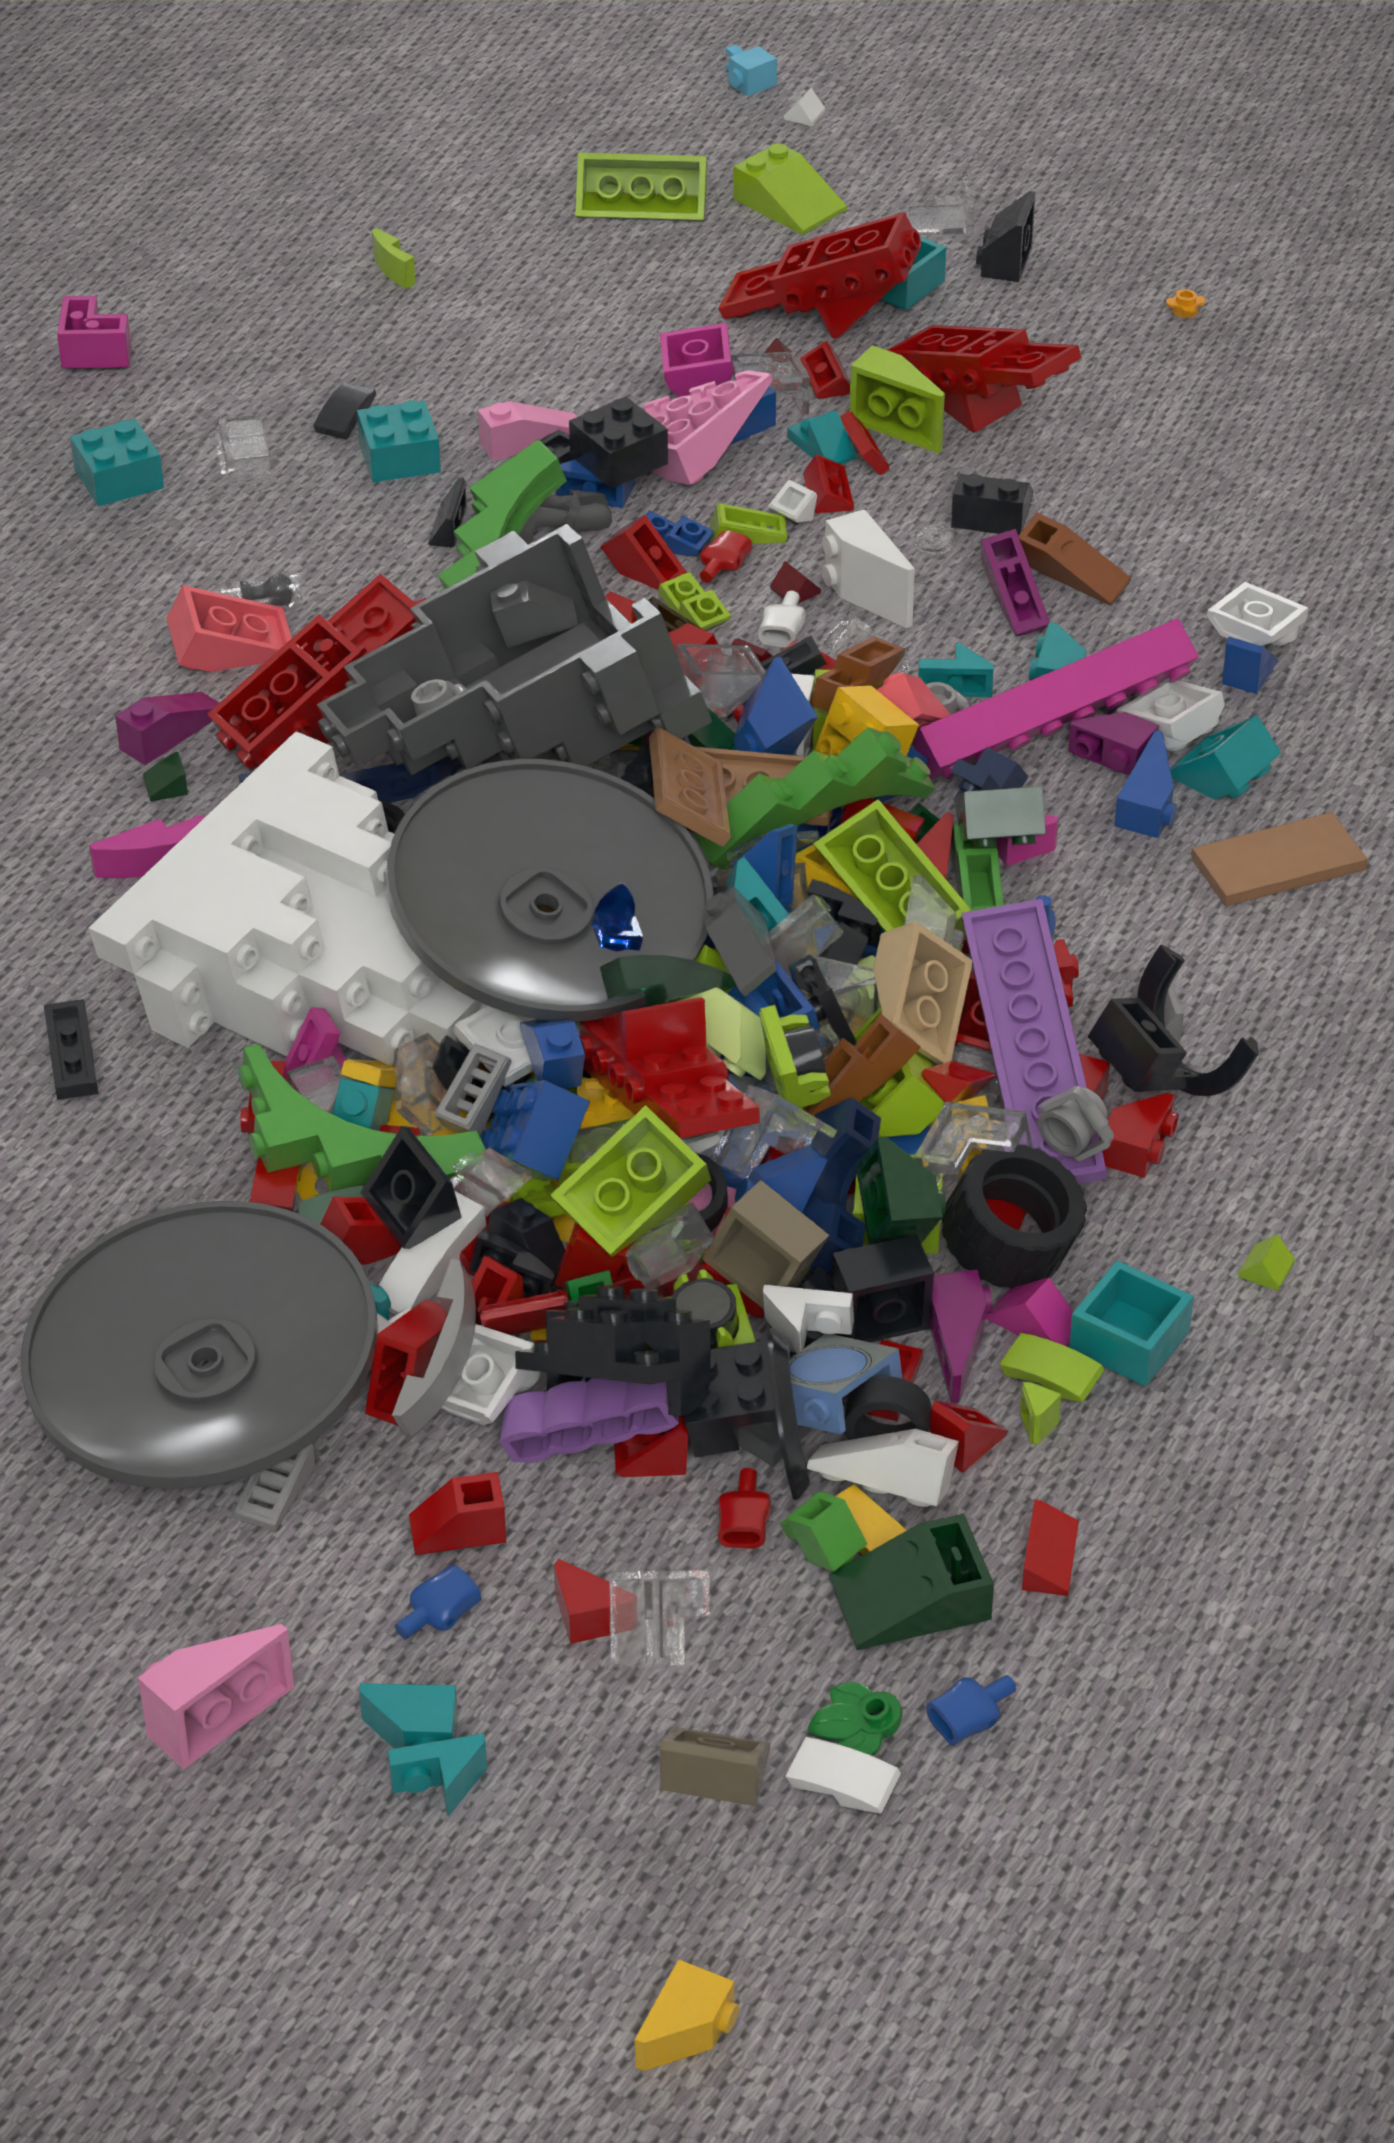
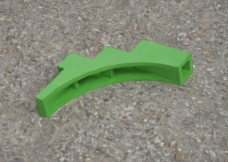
[438,439,567,592]
[694,727,936,871]
[238,1043,492,1191]

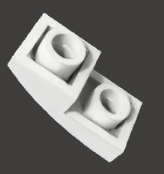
[785,1737,901,1814]

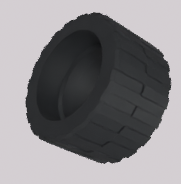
[941,1143,1087,1289]

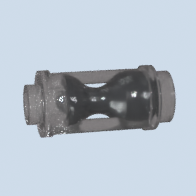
[219,570,303,607]

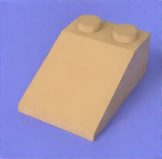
[873,921,973,1065]

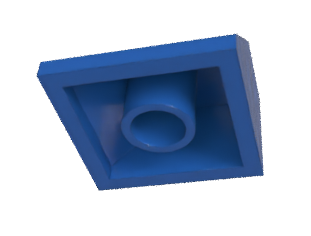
[733,657,818,755]

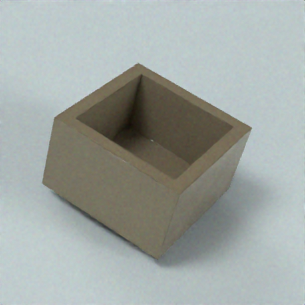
[702,1180,829,1309]

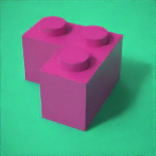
[57,296,132,369]

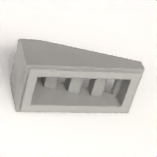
[434,1043,512,1136]
[234,1444,316,1532]

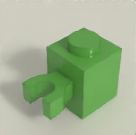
[780,1491,867,1572]

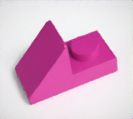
[285,1007,347,1096]

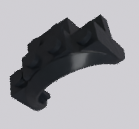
[515,1285,711,1416]

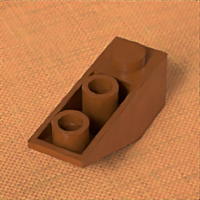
[1019,512,1131,606]

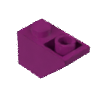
[1068,712,1159,776]

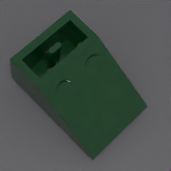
[829,1514,994,1650]

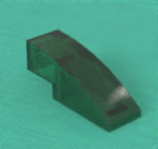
[600,955,737,1007]

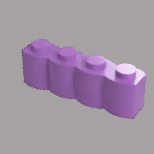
[500,1378,679,1463]

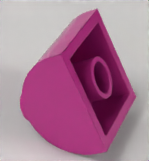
[660,323,733,397]

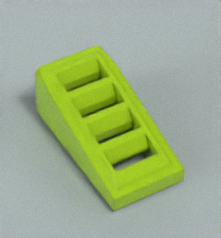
[710,503,787,544]

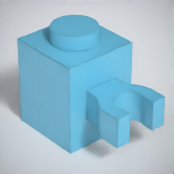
[726,44,777,96]

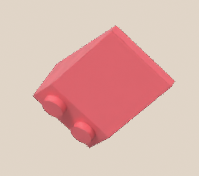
[166,585,292,672]

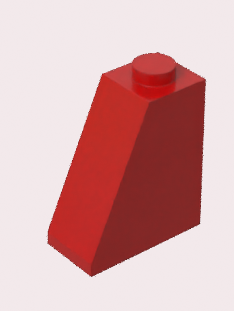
[365,1299,447,1426]

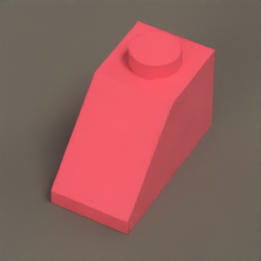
[877,672,951,734]

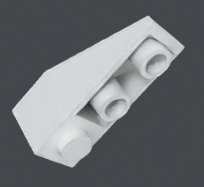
[807,1429,959,1507]

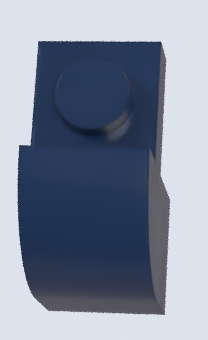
[951,747,1028,797]

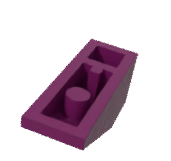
[980,529,1050,636]
[115,692,220,766]
[930,1270,992,1403]

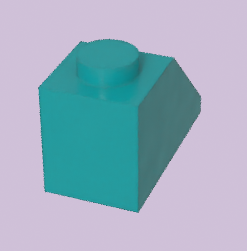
[359,1683,458,1749]

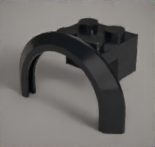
[1088,945,1259,1096]
[685,1328,810,1500]

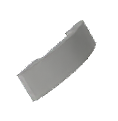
[392,1258,476,1436]

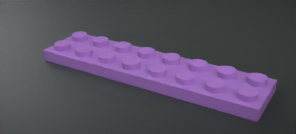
[962,899,1107,1184]

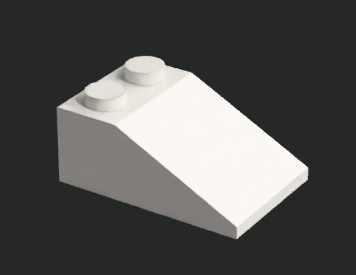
[821,509,915,628]

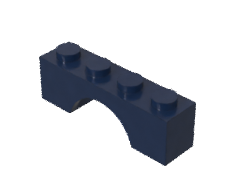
[802,1097,881,1275]

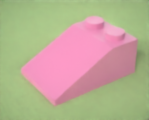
[138,1624,295,1769]

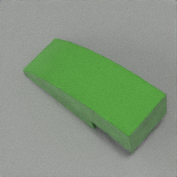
[951,824,1004,911]

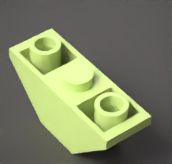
[679,987,766,1081]

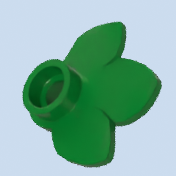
[808,1682,903,1756]

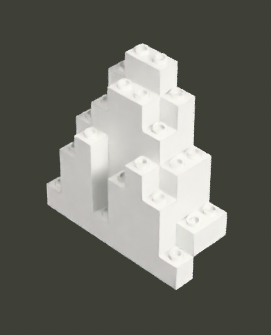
[89,732,488,1066]

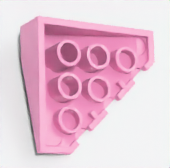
[644,370,773,485]

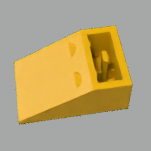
[814,686,919,817]

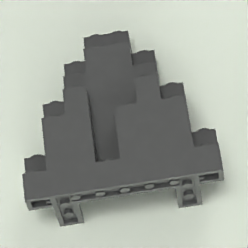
[317,524,712,775]

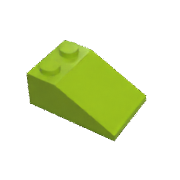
[733,142,847,235]
[850,345,945,453]
[550,1105,711,1257]

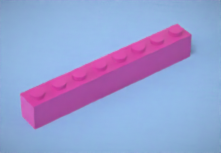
[912,618,1199,780]

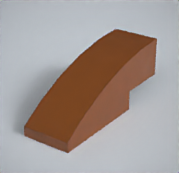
[811,636,906,712]
[803,1014,921,1125]

